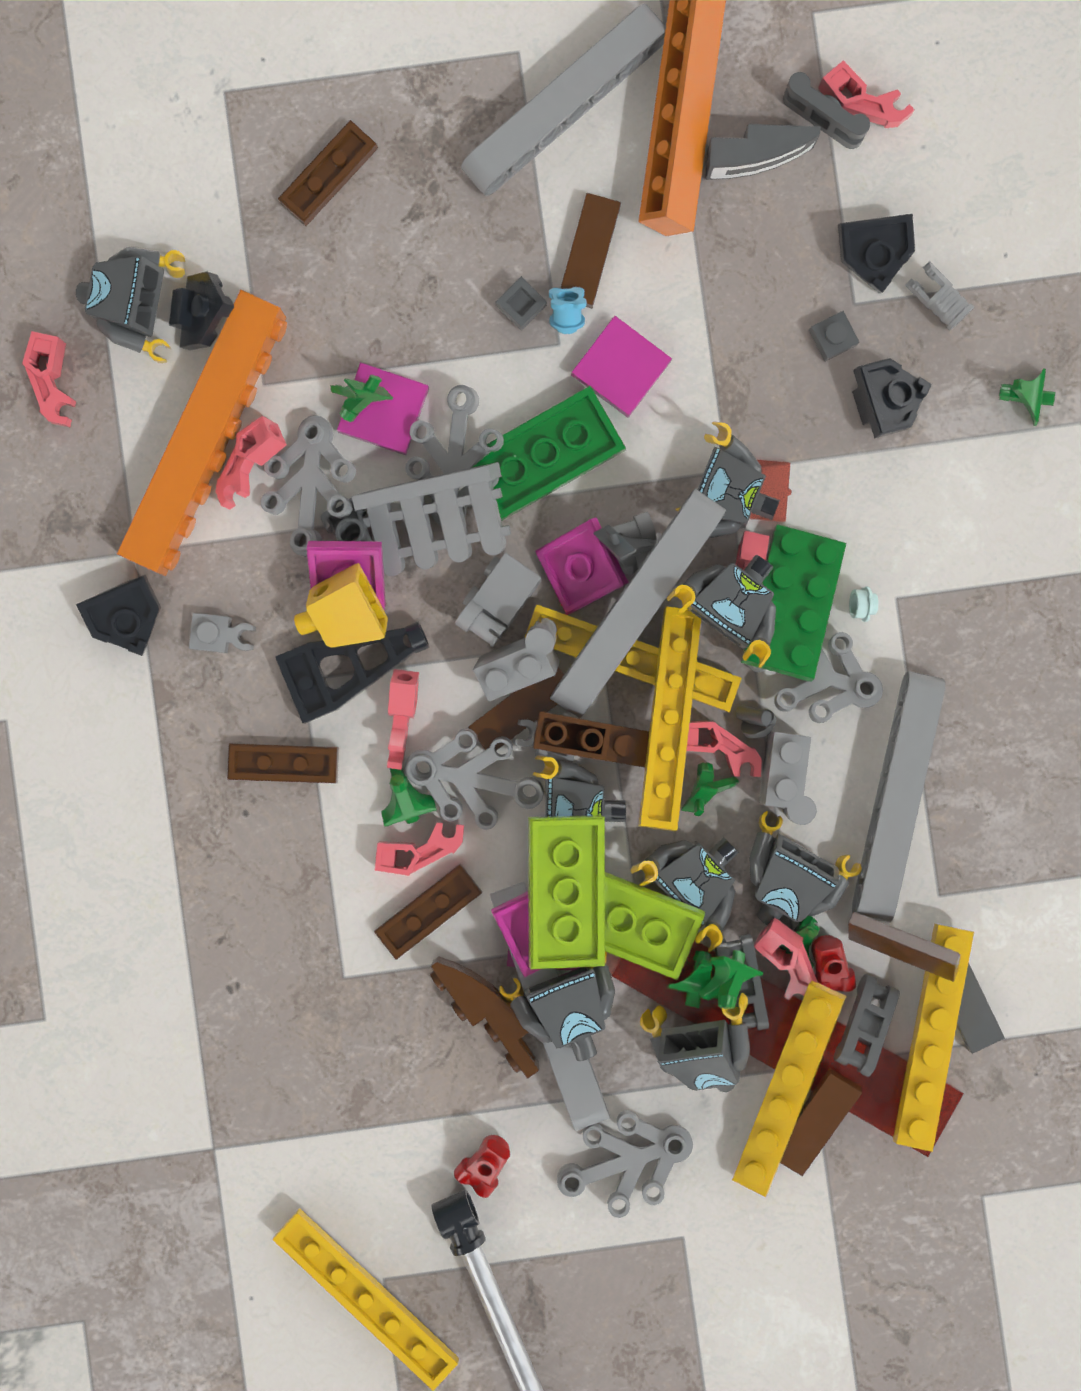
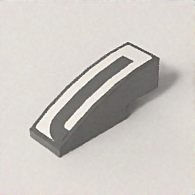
[706,124,821,180]

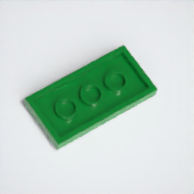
[472,386,626,521]
[741,524,847,682]

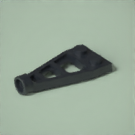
[275,621,430,724]

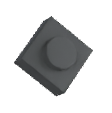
[496,276,547,331]
[809,311,860,362]

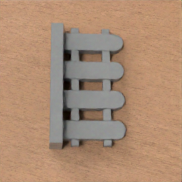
[351,462,511,576]

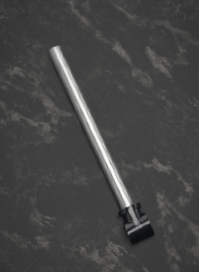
[431,1189,544,1391]

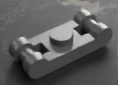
[783,72,870,149]
[715,934,769,1030]
[834,974,900,1077]

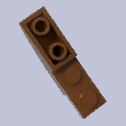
[532,712,649,768]
[430,956,539,1079]

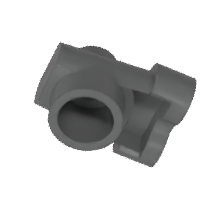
[320,498,372,541]

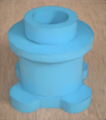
[549,287,587,334]

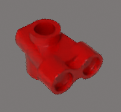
[811,935,856,992]
[454,1135,510,1198]

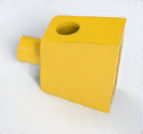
[294,563,388,648]

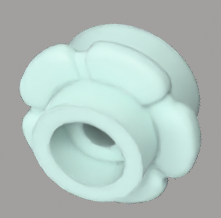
[849,586,878,622]

